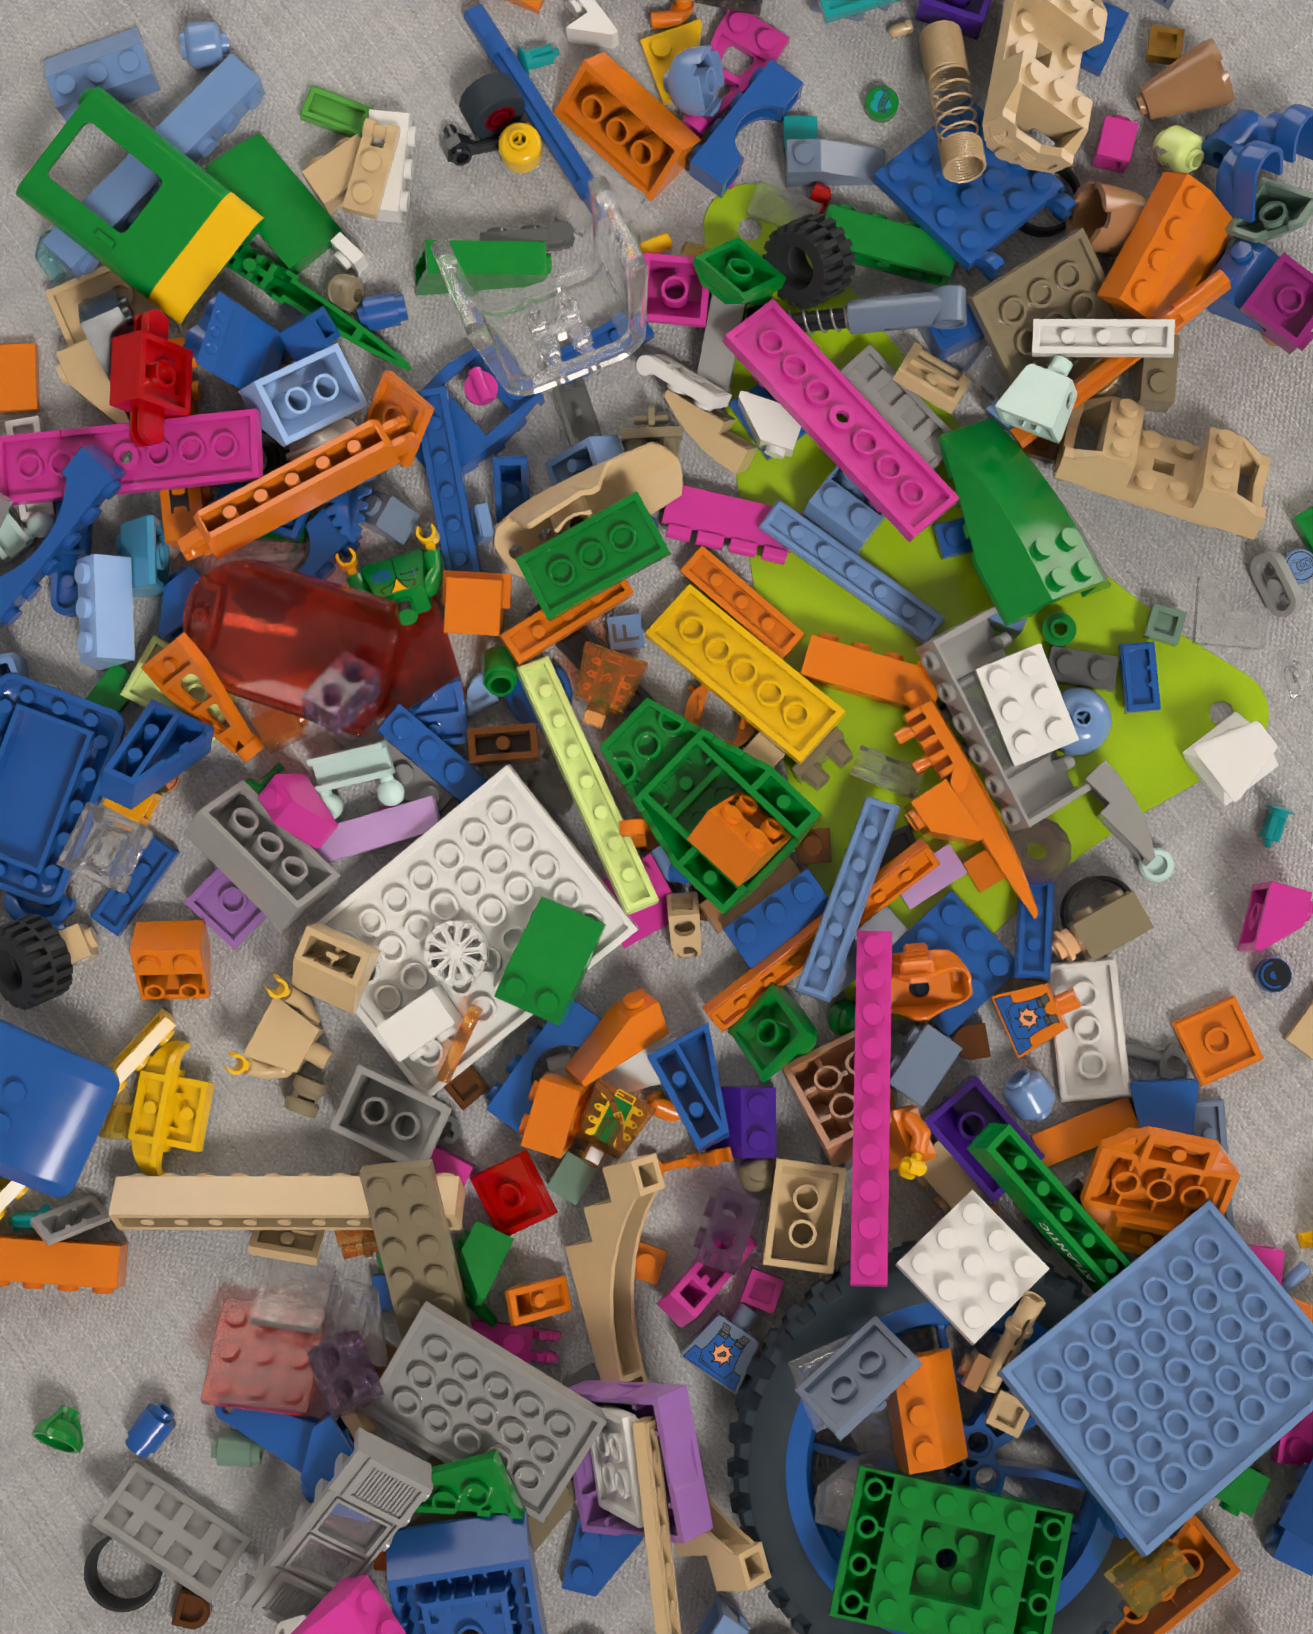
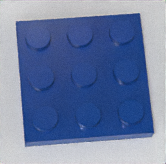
[892,891,1014,1037]

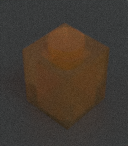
[251,701,309,754]

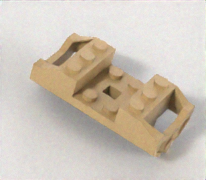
[982,0,1108,173]
[1052,396,1271,540]

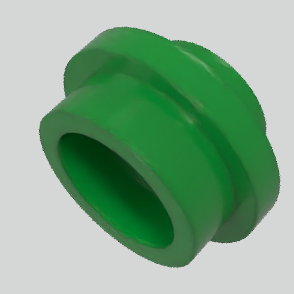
[1042,613,1076,647]

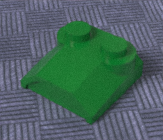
[693,237,786,306]
[727,984,817,1082]

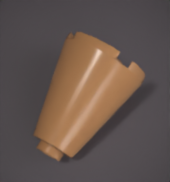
[1135,38,1234,120]

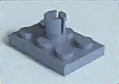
[795,1315,922,1441]

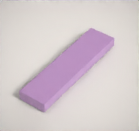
[311,796,441,863]

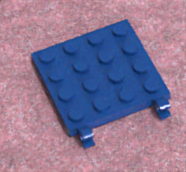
[872,98,1076,281]

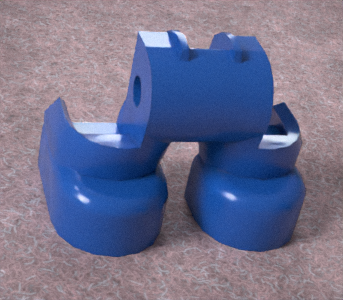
[1201,104,1313,223]

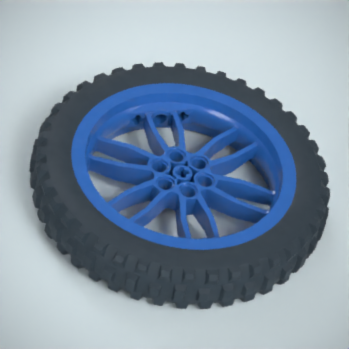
[727,1240,1160,1634]

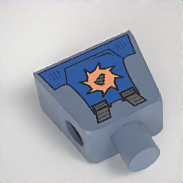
[680,1303,759,1395]

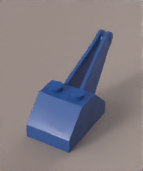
[215,1393,371,1522]

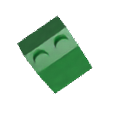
[494,896,606,1026]

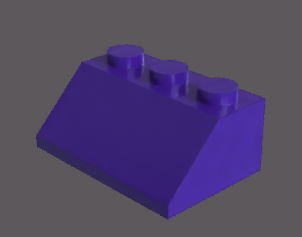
[923,1075,1045,1203]

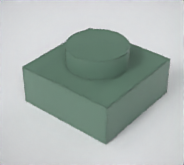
[1142,603,1187,647]

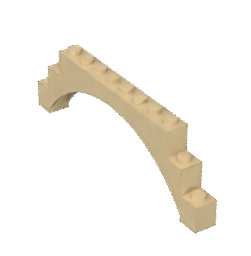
[565,1153,771,1591]

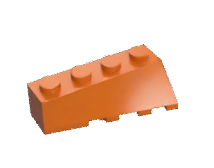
[1108,1514,1241,1634]

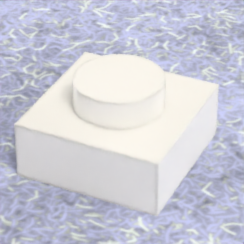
[331,232,368,275]

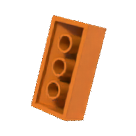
[553,52,702,202]

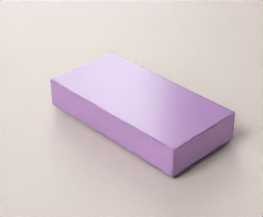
[900,844,968,910]

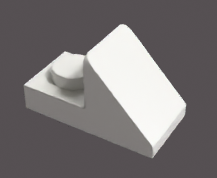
[566,0,619,49]

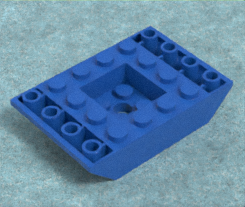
[386,1508,548,1634]

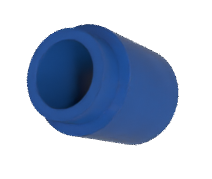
[357,292,409,332]
[125,1403,176,1458]

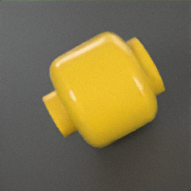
[498,123,543,174]

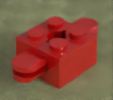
[109,309,193,447]

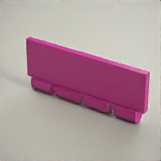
[661,485,803,565]

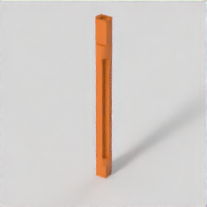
[1010,269,1231,449]

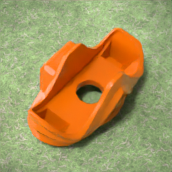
[891,943,973,1023]

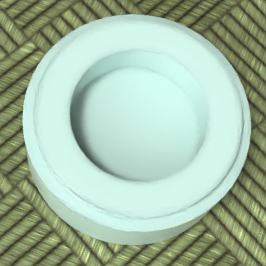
[1137,848,1174,883]

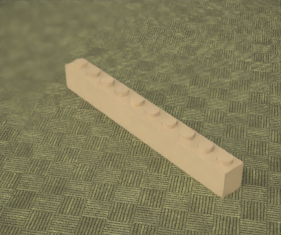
[108,1173,465,1230]

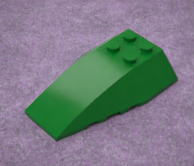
[937,418,1111,627]
[599,698,821,915]

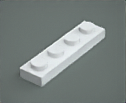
[1032,319,1175,358]

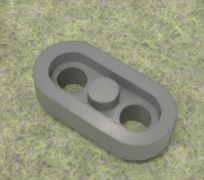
[1250,551,1303,617]

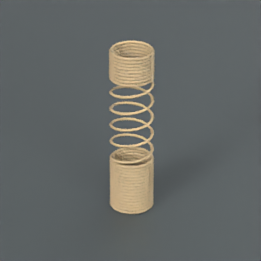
[919,20,986,183]

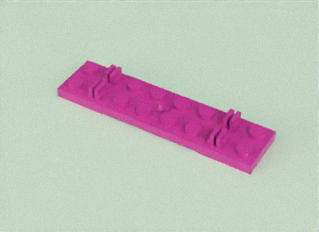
[722,299,960,542]
[0,408,263,506]

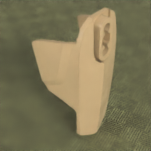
[493,442,683,579]

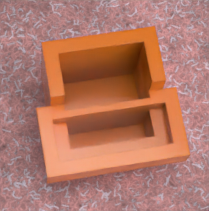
[441,570,513,636]

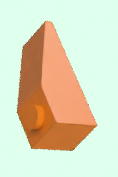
[565,988,669,1087]

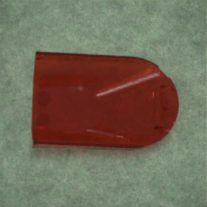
[183,559,402,737]

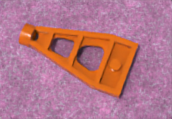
[141,632,266,763]

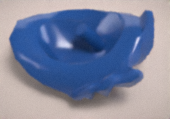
[4,892,76,931]

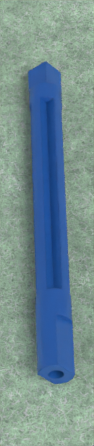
[463,4,608,217]

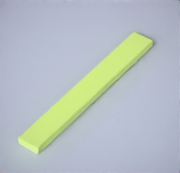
[516,656,659,916]

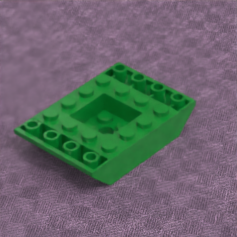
[828,1465,1073,1634]

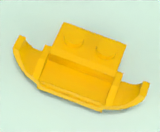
[128,1040,215,1176]

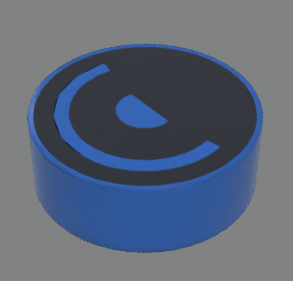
[1254,958,1292,992]

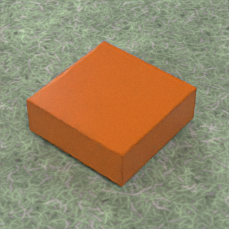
[962,849,1005,893]

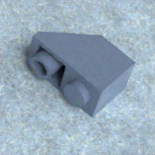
[358,489,421,545]

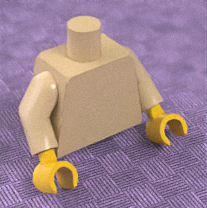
[223,973,333,1079]

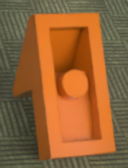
[505,1275,572,1326]

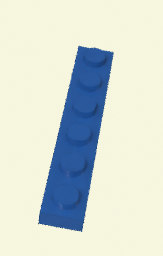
[416,386,482,572]

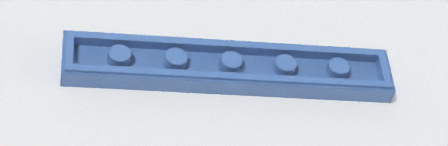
[758,499,945,644]
[796,796,900,1003]

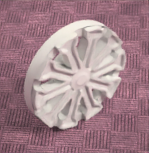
[423,920,489,986]

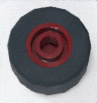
[459,73,525,139]

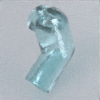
[35,229,66,283]

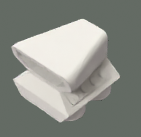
[1182,712,1279,807]

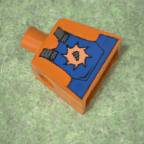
[992,983,1082,1058]

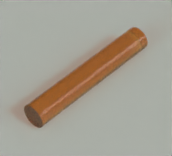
[437,1004,483,1084]

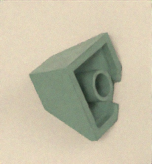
[1225,177,1313,243]

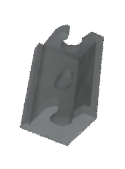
[551,375,602,448]

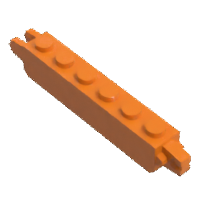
[176,415,420,561]

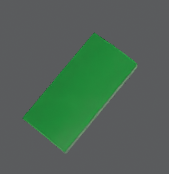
[205,134,345,275]

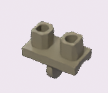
[621,404,683,457]
[791,727,853,791]

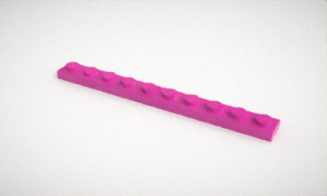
[850,930,892,1287]

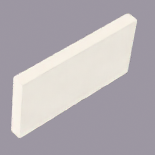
[1048,958,1131,1102]

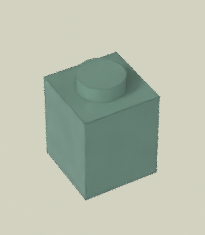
[546,1147,598,1205]

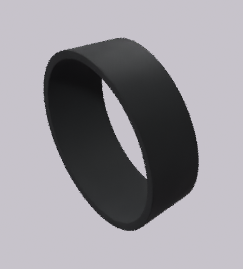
[84,1536,163,1612]

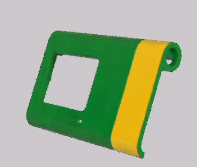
[16,86,265,326]

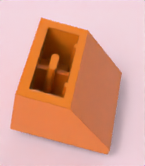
[687,790,791,886]
[129,920,211,1000]

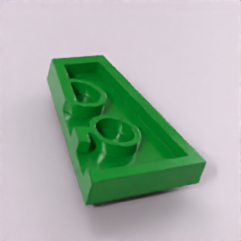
[415,1450,525,1519]

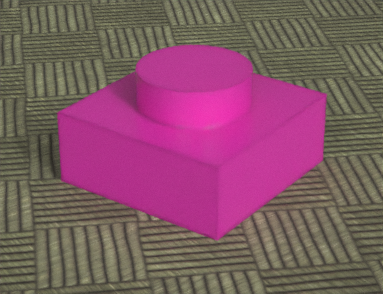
[740,1267,785,1314]

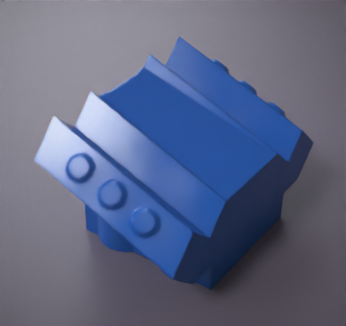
[183,291,286,389]

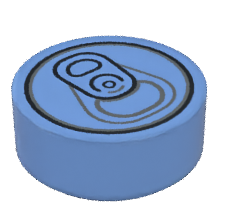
[1284,549,1313,585]

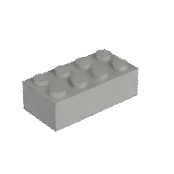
[184,780,340,931]

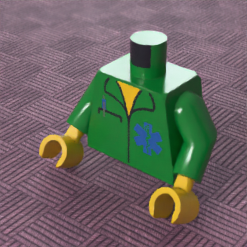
[335,523,443,625]

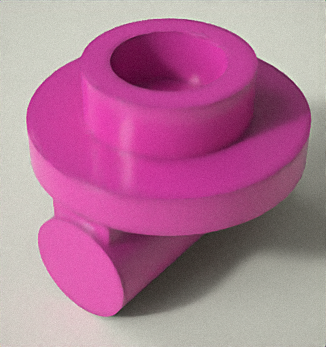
[464,367,498,406]

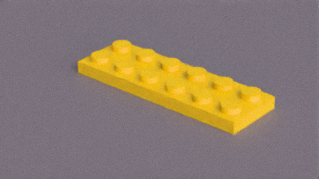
[645,584,846,765]

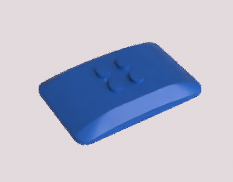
[0,673,126,905]
[0,1019,120,1198]

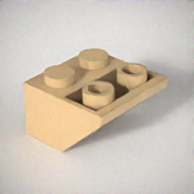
[291,922,381,1014]

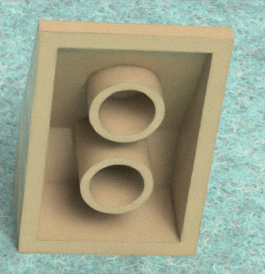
[761,1158,847,1274]

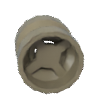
[283,1073,328,1118]

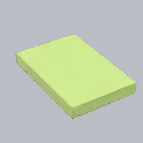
[120,635,245,744]

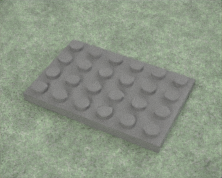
[362,1301,608,1523]

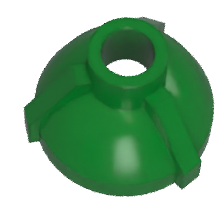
[32,1405,84,1454]

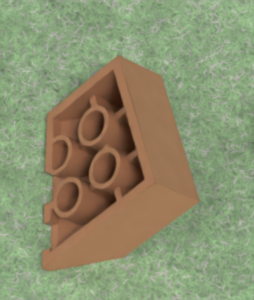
[782,1030,892,1168]

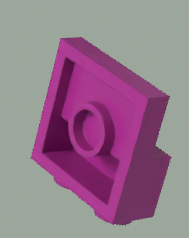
[1239,252,1313,355]

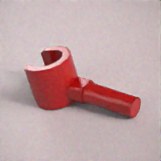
[810,182,831,215]

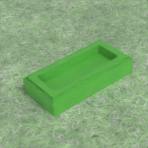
[299,85,374,138]

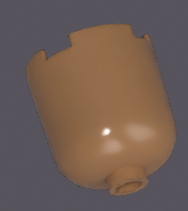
[1065,181,1147,256]

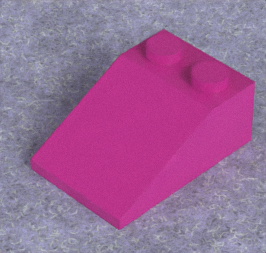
[291,1575,406,1634]

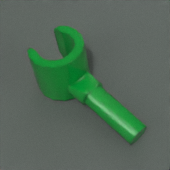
[245,762,284,795]

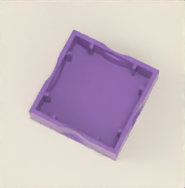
[568,1380,713,1544]

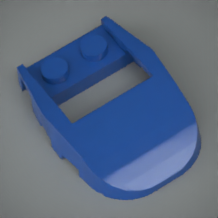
[415,338,545,475]

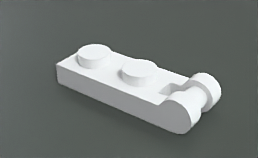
[636,354,732,411]

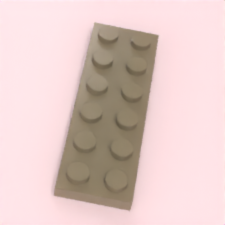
[359,1159,473,1341]

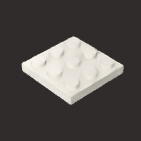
[896,1189,1050,1345]
[590,1402,644,1528]

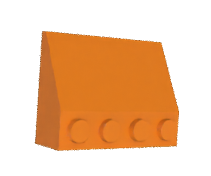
[1097,172,1233,335]

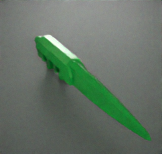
[226,244,412,370]

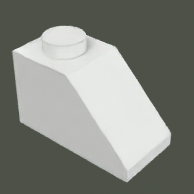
[737,390,801,459]

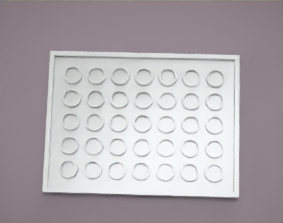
[298,765,640,1097]

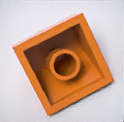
[903,779,985,846]
[519,1073,592,1159]

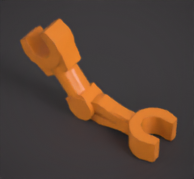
[657,1146,733,1177]

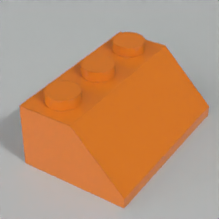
[886,1348,968,1475]

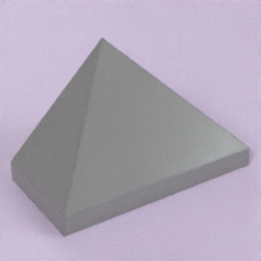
[30,1194,111,1246]

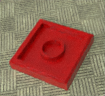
[470,1149,558,1236]

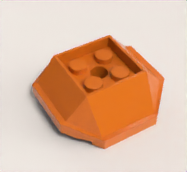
[1080,1126,1240,1255]

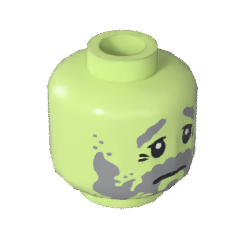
[1152,125,1204,174]

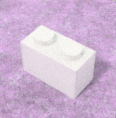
[375,985,463,1062]

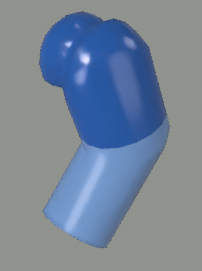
[650,846,690,884]

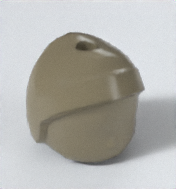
[326,274,364,312]
[738,1158,775,1192]

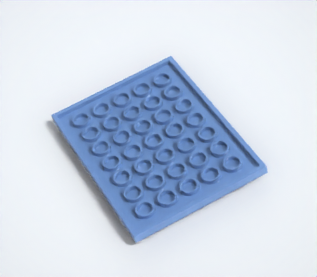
[997,1200,1313,1557]

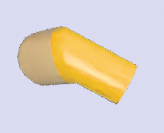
[620,232,672,262]

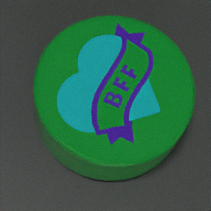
[864,86,899,123]

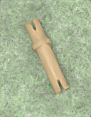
[980,1291,1046,1393]

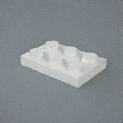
[974,643,1079,767]

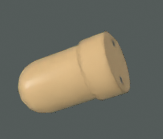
[888,19,913,37]

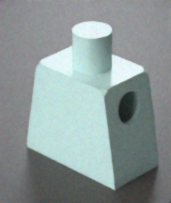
[995,355,1077,444]

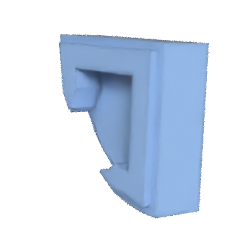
[465,671,500,717]

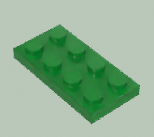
[515,491,671,621]

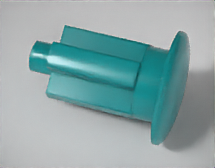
[517,43,560,76]
[1259,804,1295,848]
[8,1204,52,1231]

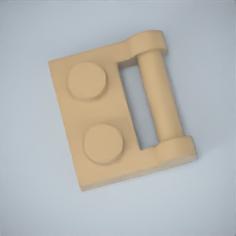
[892,341,973,414]

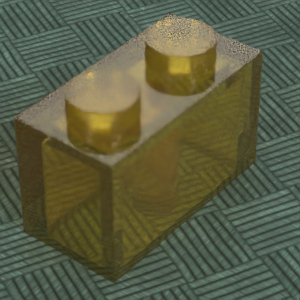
[1103,1537,1196,1618]

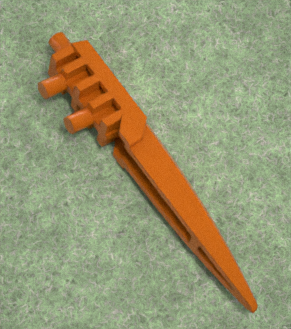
[893,688,1038,919]

